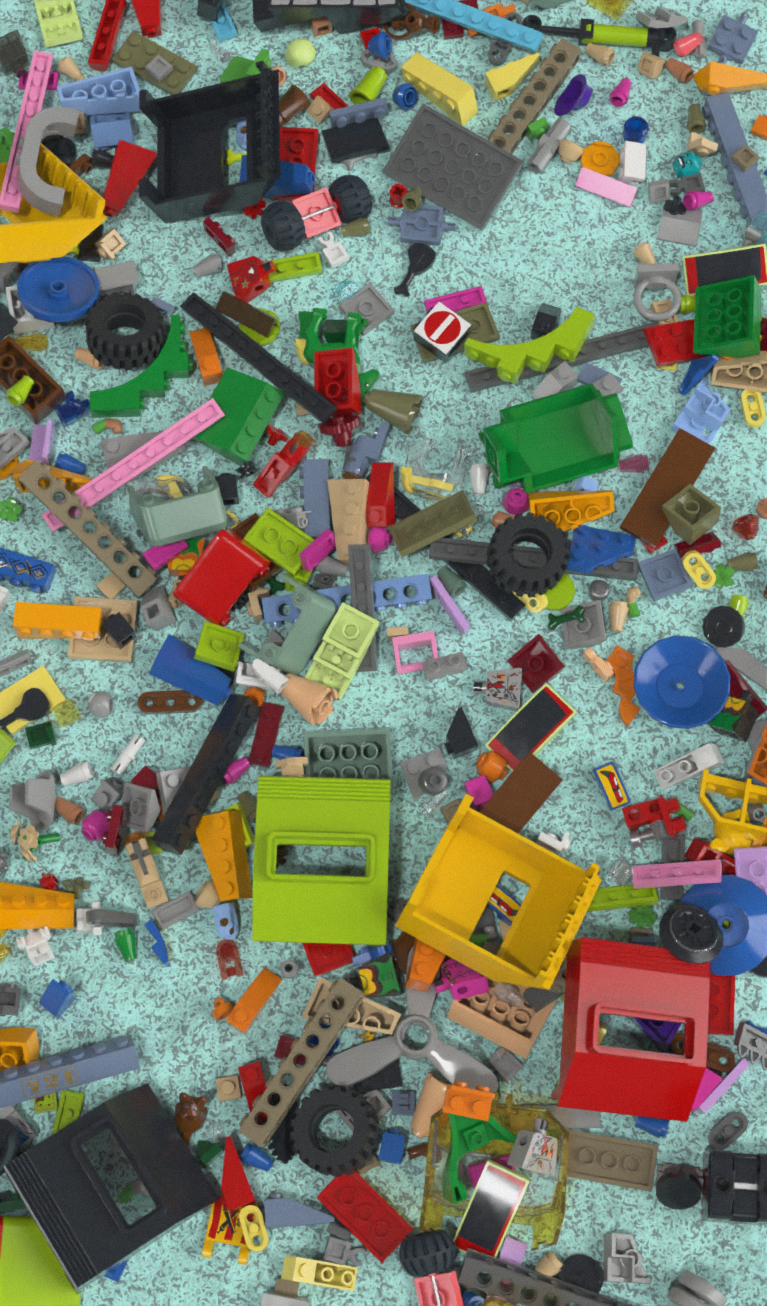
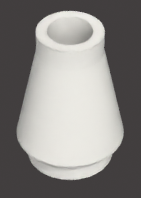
[469,464,489,495]
[60,761,94,786]

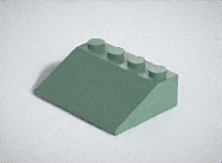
[304,727,393,794]

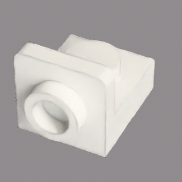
[536,831,571,856]

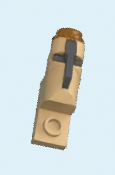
[124,831,169,909]

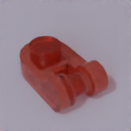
[216,939,244,981]

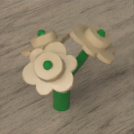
[9,820,60,863]

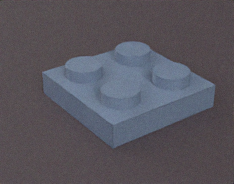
[637,548,693,602]

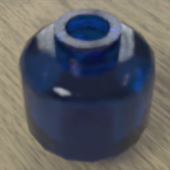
[622,116,649,144]

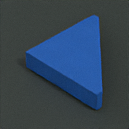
[678,354,719,396]

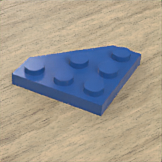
[566,525,636,574]

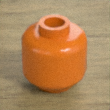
[475,751,508,783]

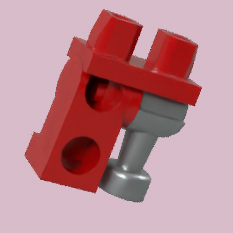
[622,796,687,848]

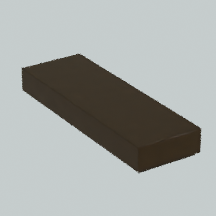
[215,291,277,337]

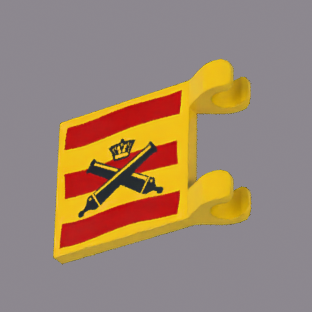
[202,1194,259,1265]

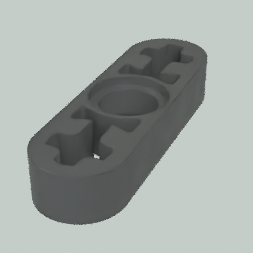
[488,12,522,66]
[86,909,137,928]

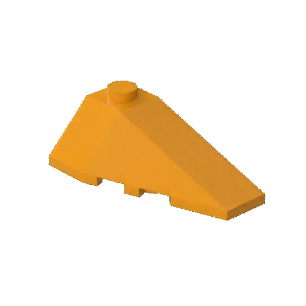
[693,61,767,95]
[13,460,93,493]
[0,1027,40,1071]

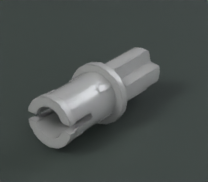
[692,20,707,59]

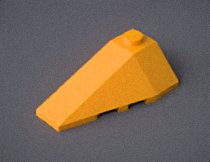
[528,490,614,532]

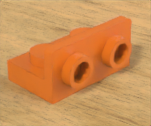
[442,1081,495,1121]

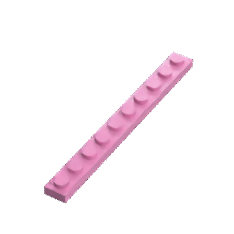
[0,50,53,213]
[41,398,225,533]

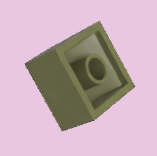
[662,484,721,545]

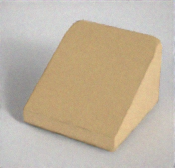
[637,52,665,78]

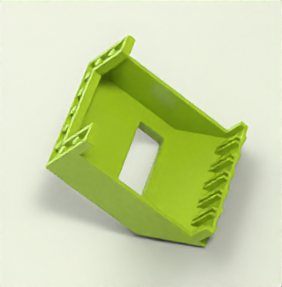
[252,776,391,945]

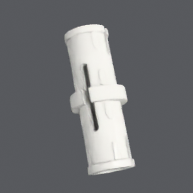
[110,734,146,776]

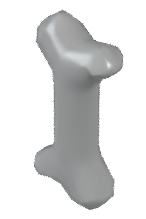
[341,152,378,171]

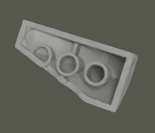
[100,431,187,483]

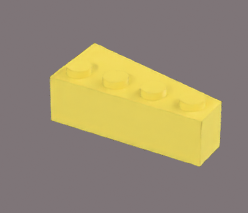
[401,52,478,127]

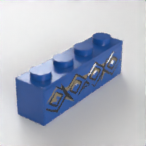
[0,548,56,594]

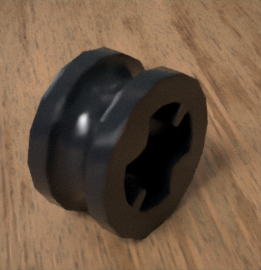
[236,461,257,479]

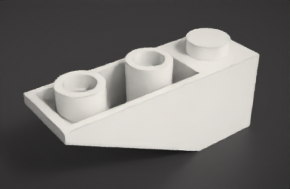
[653,743,726,790]

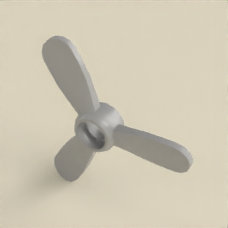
[326,947,498,1094]

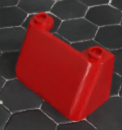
[173,529,271,627]

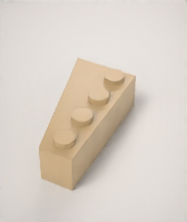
[327,479,371,566]

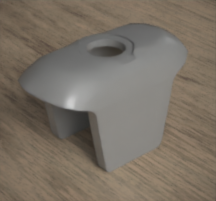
[9,770,56,831]

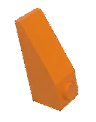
[189,328,223,386]
[226,967,283,1035]

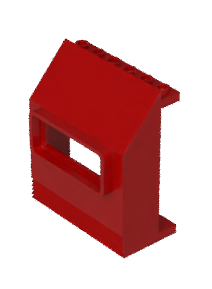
[551,937,710,1122]

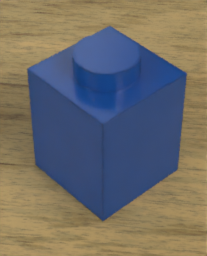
[378,1129,406,1165]

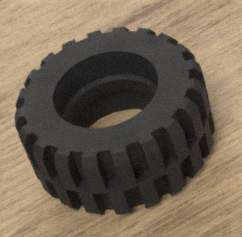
[85,292,164,370]
[486,513,570,598]
[290,1085,381,1177]

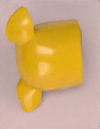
[709,809,758,855]

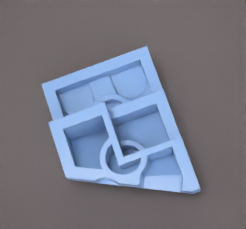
[671,377,730,444]

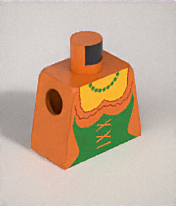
[168,538,206,580]

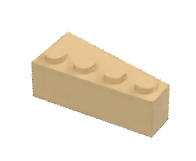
[710,351,767,392]
[301,977,402,1035]

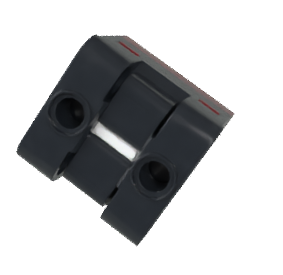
[701,1150,767,1226]

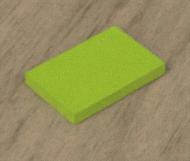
[243,507,314,577]

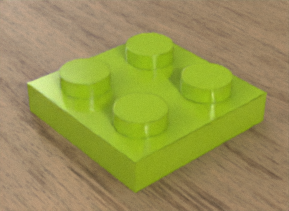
[193,621,245,672]

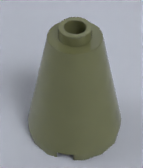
[364,389,423,434]

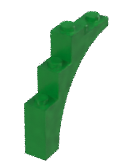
[90,315,193,418]

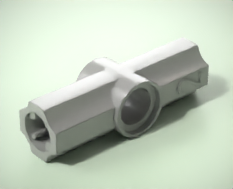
[527,119,571,174]

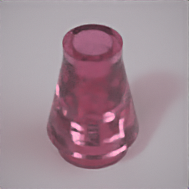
[619,453,649,473]

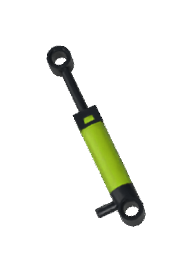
[522,15,677,57]

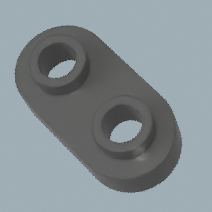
[708,1112,748,1150]

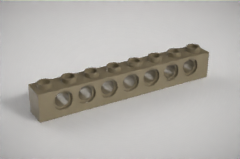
[488,38,582,154]
[18,460,157,598]
[239,978,366,1148]

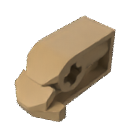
[275,757,308,777]

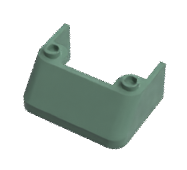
[128,466,227,546]
[238,573,337,675]

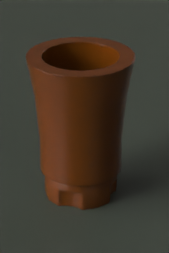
[279,84,310,127]

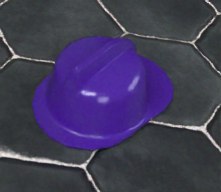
[554,74,593,116]

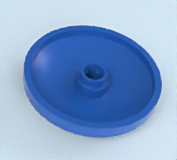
[17,257,99,322]

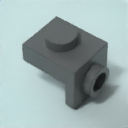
[90,777,124,812]

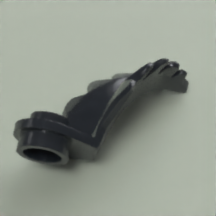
[264,1084,297,1164]

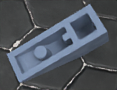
[264,1194,335,1229]

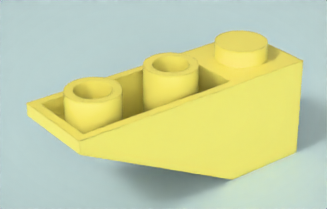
[485,53,540,101]
[281,1255,358,1291]

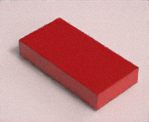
[309,82,349,110]

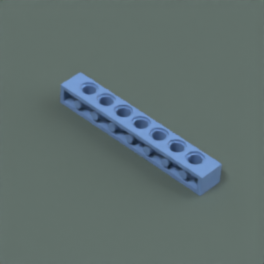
[261,574,432,627]

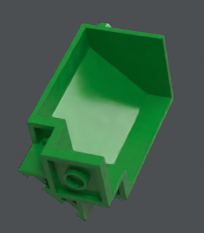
[478,383,633,494]

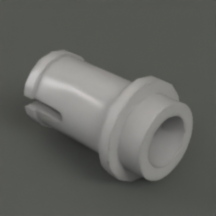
[280,960,298,979]

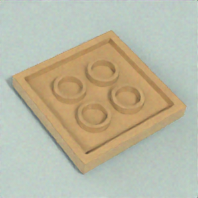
[68,596,138,663]

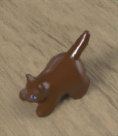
[175,1092,208,1147]

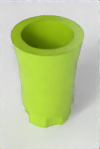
[349,66,388,105]

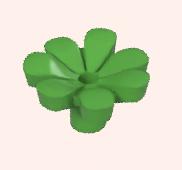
[628,906,657,928]

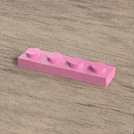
[632,859,722,889]

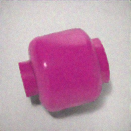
[81,810,110,842]

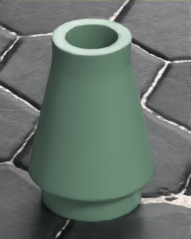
[437,566,466,597]

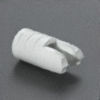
[252,658,289,694]

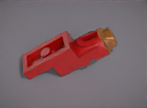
[253,430,313,498]

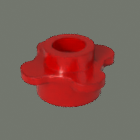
[39,872,59,891]

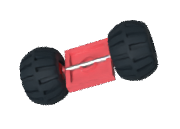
[261,175,372,251]
[399,1229,463,1306]

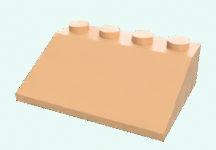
[447,978,558,1059]

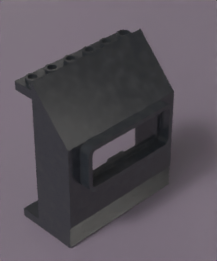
[139,61,281,223]
[3,1083,219,1295]

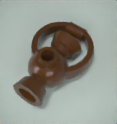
[382,3,439,41]

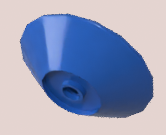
[633,635,731,729]
[679,875,767,976]

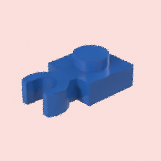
[352,943,393,966]

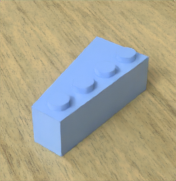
[56,67,141,116]

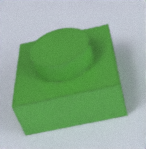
[526,117,548,141]

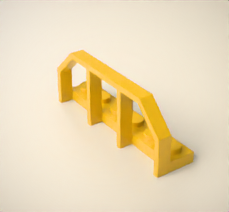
[697,768,767,837]

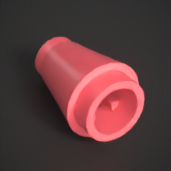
[673,31,703,57]

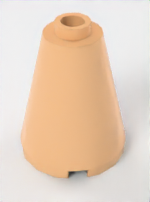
[280,673,338,726]
[410,1072,452,1139]

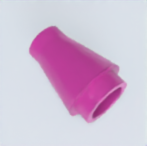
[609,78,632,107]
[683,191,713,211]
[222,756,251,785]

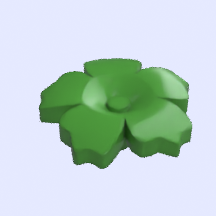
[0,497,23,522]
[713,563,735,589]

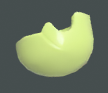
[285,38,316,68]

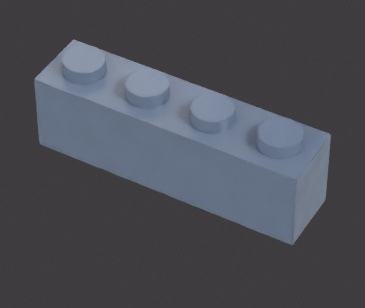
[299,459,330,540]

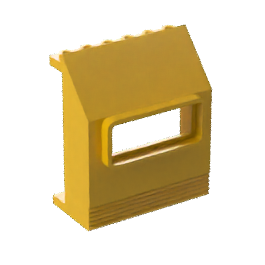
[0,143,108,263]
[395,794,602,990]

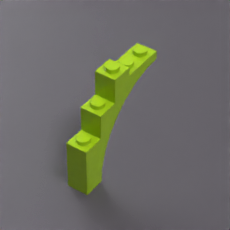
[464,307,595,384]

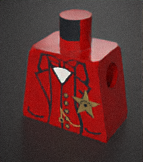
[227,256,276,303]

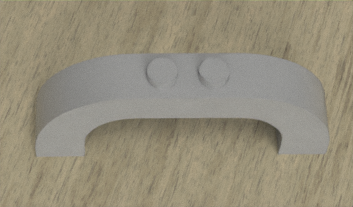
[15,107,79,217]

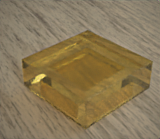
[52,699,81,728]

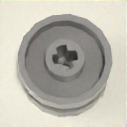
[666,1269,727,1306]

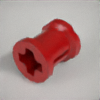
[389,184,407,209]

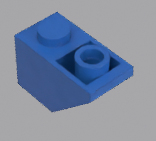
[39,979,76,1019]

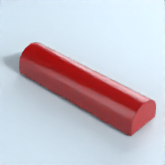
[87,0,127,72]

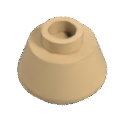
[558,139,584,163]
[194,880,220,909]

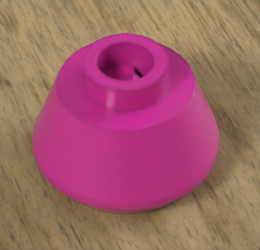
[502,488,529,515]
[368,527,392,553]

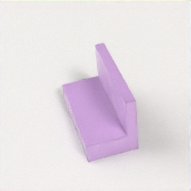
[29,420,55,466]

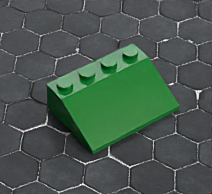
[693,275,761,358]
[193,367,285,466]

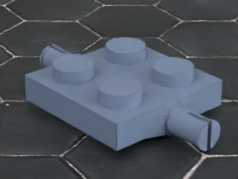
[707,12,758,65]
[388,205,456,246]

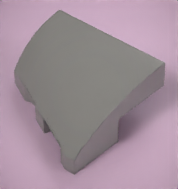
[603,1233,651,1284]

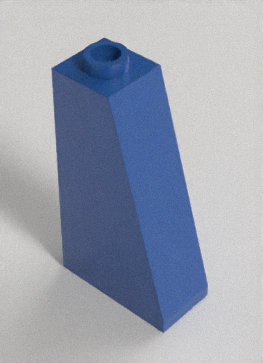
[239,155,315,198]
[149,634,232,706]

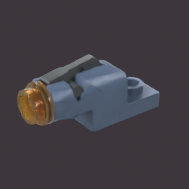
[342,421,390,479]

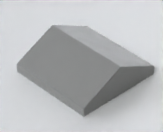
[657,204,703,247]
[95,260,139,291]
[560,600,606,649]
[121,782,160,833]

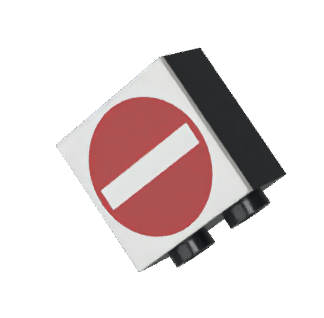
[413,302,471,363]

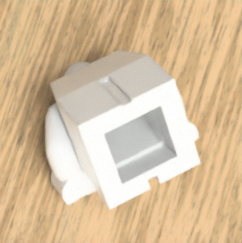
[74,901,104,936]
[16,926,55,967]

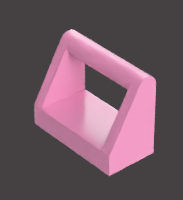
[392,631,438,674]

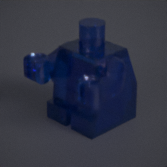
[55,391,90,428]

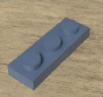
[329,97,388,128]

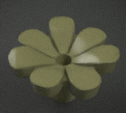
[62,877,91,899]

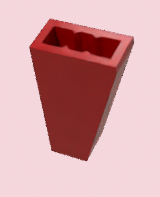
[130,0,162,38]
[102,140,157,217]

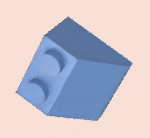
[90,112,134,150]

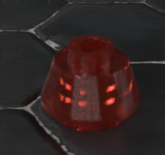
[732,514,759,540]

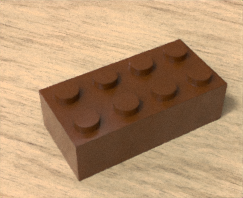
[0,335,66,425]

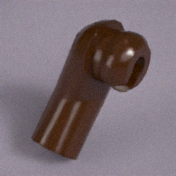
[406,1143,441,1164]

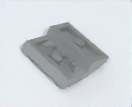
[636,6,688,28]

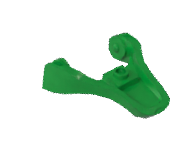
[442,1113,525,1205]

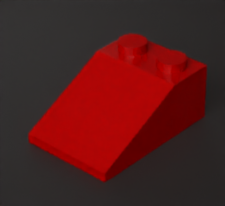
[314,348,362,417]

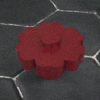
[318,415,361,447]

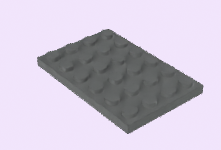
[382,104,524,231]

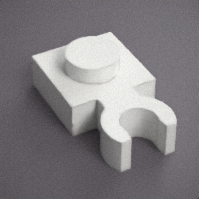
[319,232,349,269]

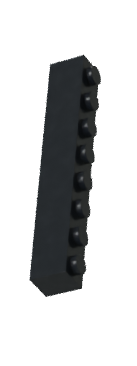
[151,694,260,855]

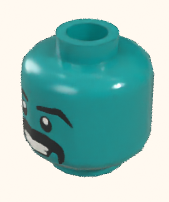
[672,150,703,178]

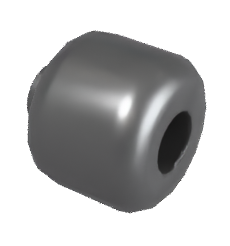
[588,580,609,602]

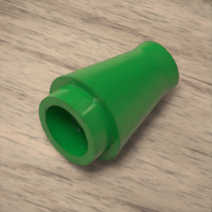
[113,928,137,962]

